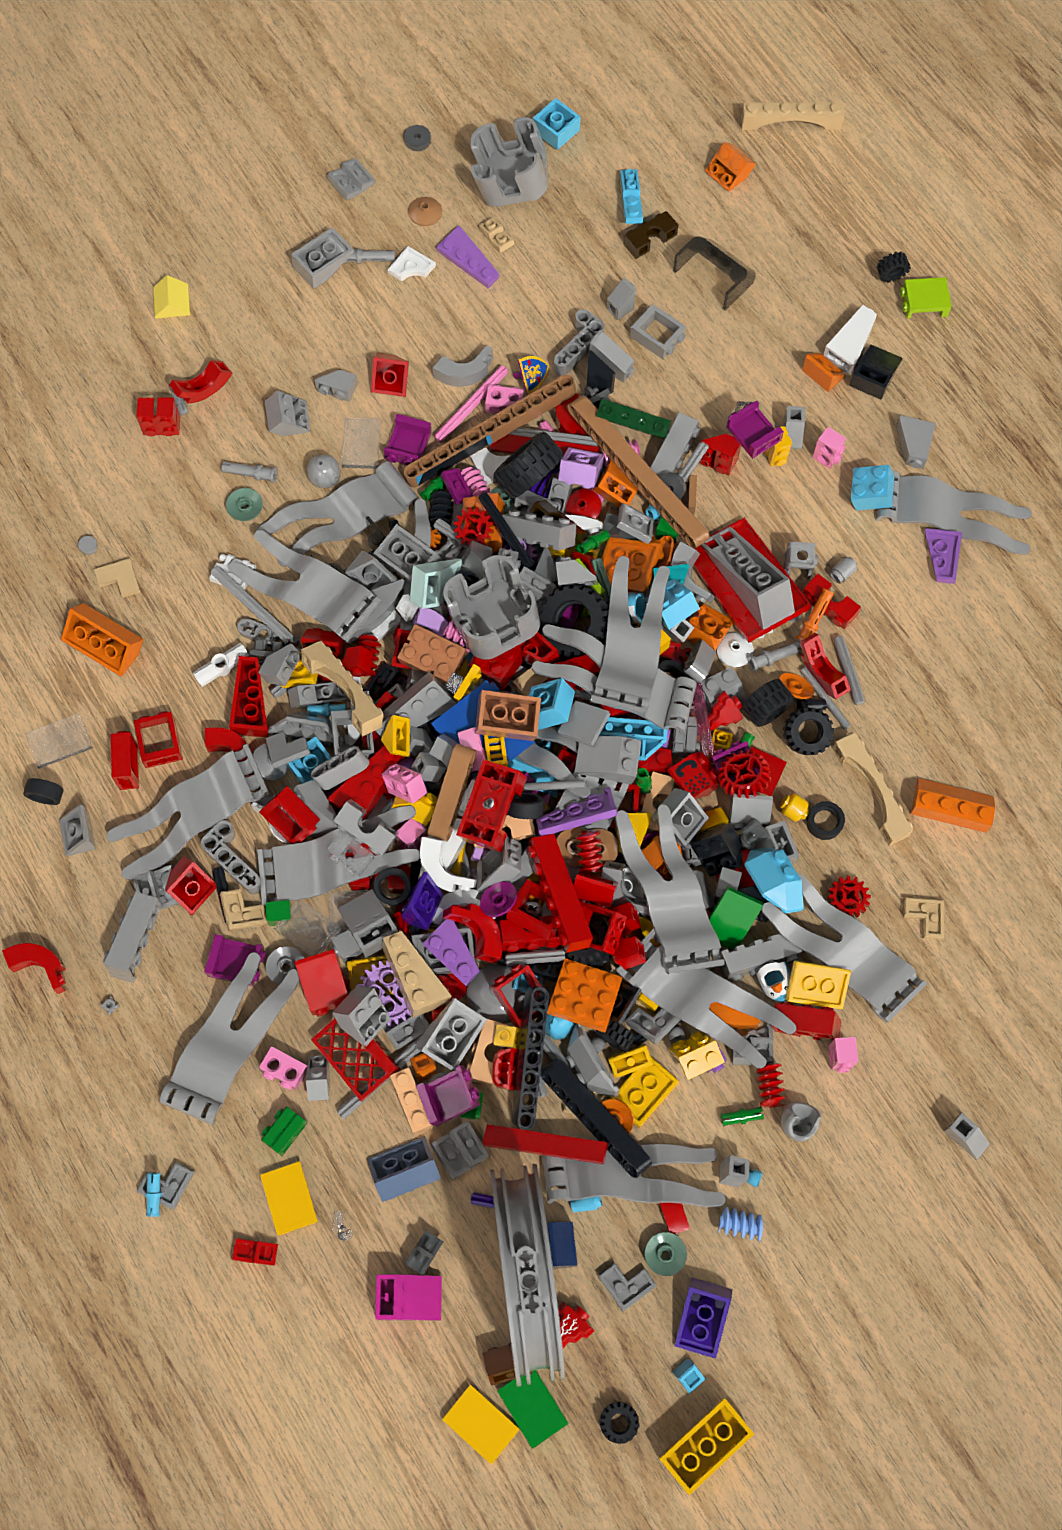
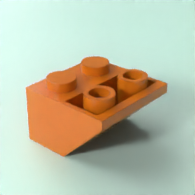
[705,142,756,192]
[592,460,638,508]

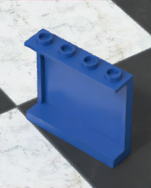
[431,680,536,778]

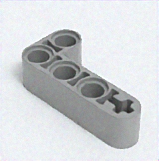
[554,309,604,376]
[201,820,261,894]

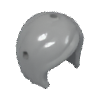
[307,454,341,488]
[781,1101,821,1142]

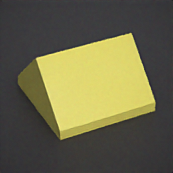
[153,275,190,318]

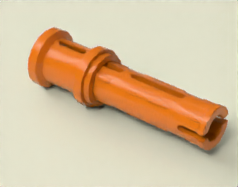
[795,588,834,641]

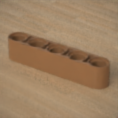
[428,743,477,842]

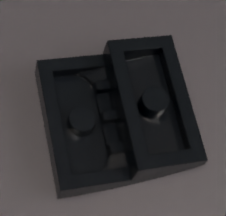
[363,663,408,701]

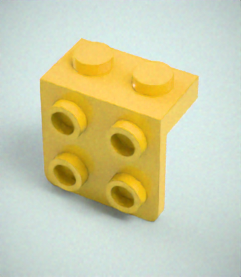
[669,1031,724,1080]

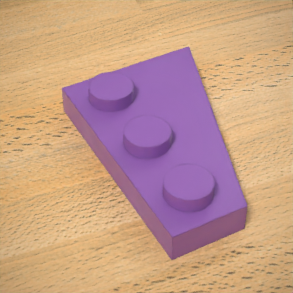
[925,528,962,584]
[423,919,480,986]

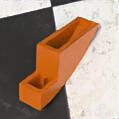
[709,1002,761,1029]

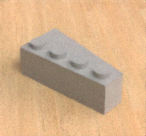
[650,412,700,478]
[500,510,577,550]
[375,671,457,737]
[103,892,161,983]
[719,934,802,983]

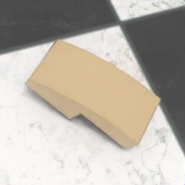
[479,217,514,253]

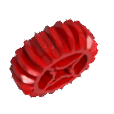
[718,749,771,799]

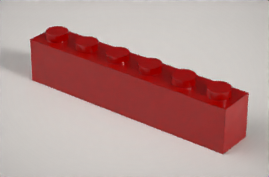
[527,834,593,953]

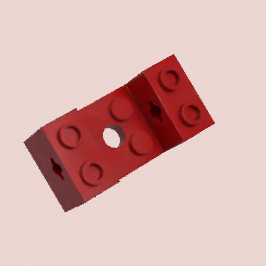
[456,759,527,853]

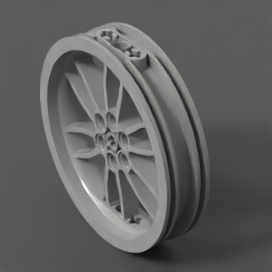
[490,1164,565,1386]

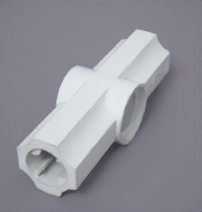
[193,643,250,687]

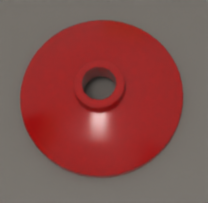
[566,489,602,519]

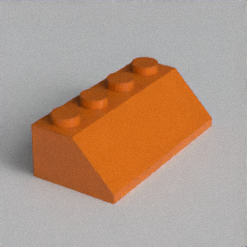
[61,603,144,676]
[910,778,995,833]

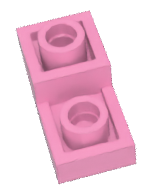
[458,727,487,773]

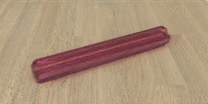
[693,683,714,758]

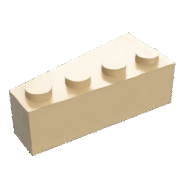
[382,931,452,1018]

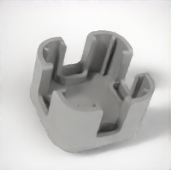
[471,117,548,207]
[443,555,540,659]

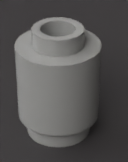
[830,557,857,584]

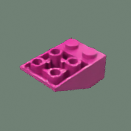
[375,1275,442,1321]

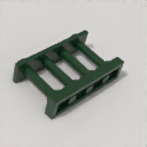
[596,399,671,439]

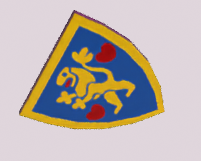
[513,356,549,395]

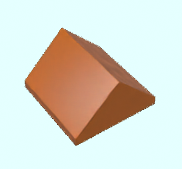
[802,353,847,392]

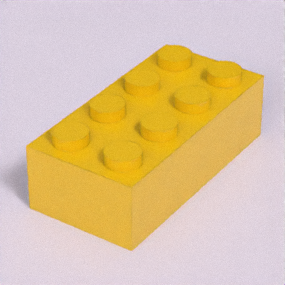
[658,1398,754,1495]

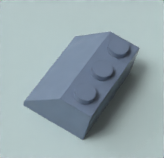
[367,1136,441,1202]

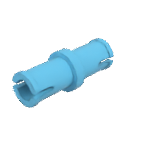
[307,703,347,718]
[145,1172,162,1217]

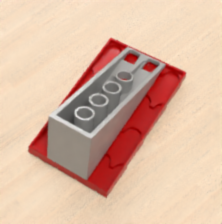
[693,517,811,643]

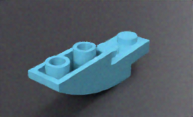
[620,169,643,224]

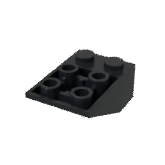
[849,344,903,400]

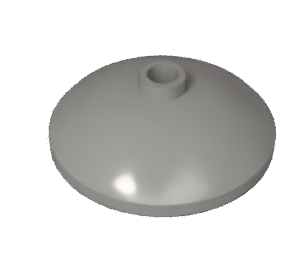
[467,964,525,1023]

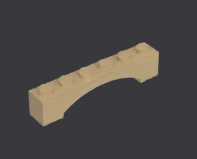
[741,102,844,130]
[301,641,384,736]
[833,732,913,846]

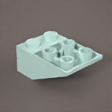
[410,558,462,609]

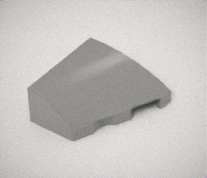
[732,1023,774,1065]

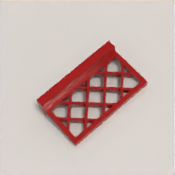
[311,1018,401,1102]

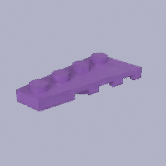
[436,226,499,288]
[536,787,618,836]

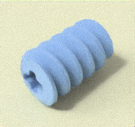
[718,1207,763,1242]

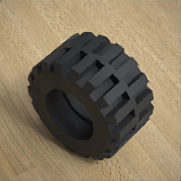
[742,679,794,727]
[783,707,835,756]
[563,915,613,968]

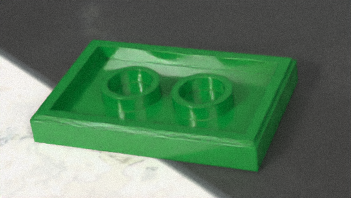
[709,886,764,950]
[497,1370,568,1449]

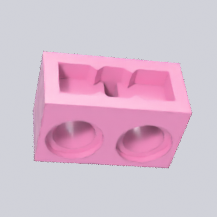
[485,385,524,414]
[812,427,846,469]
[382,763,427,803]
[396,818,427,850]
[828,1037,859,1073]
[259,1046,308,1091]

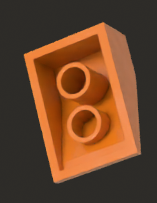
[463,493,505,554]

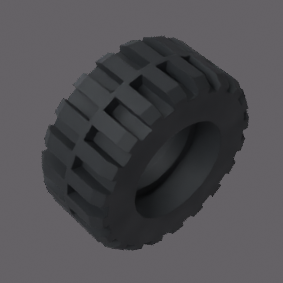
[493,431,563,498]
[539,584,609,658]

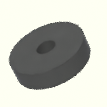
[404,125,431,151]
[660,472,686,500]

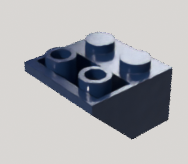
[547,1222,578,1269]

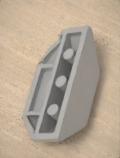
[268,712,346,750]
[565,1023,619,1098]

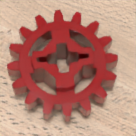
[454,507,494,547]
[827,876,871,918]

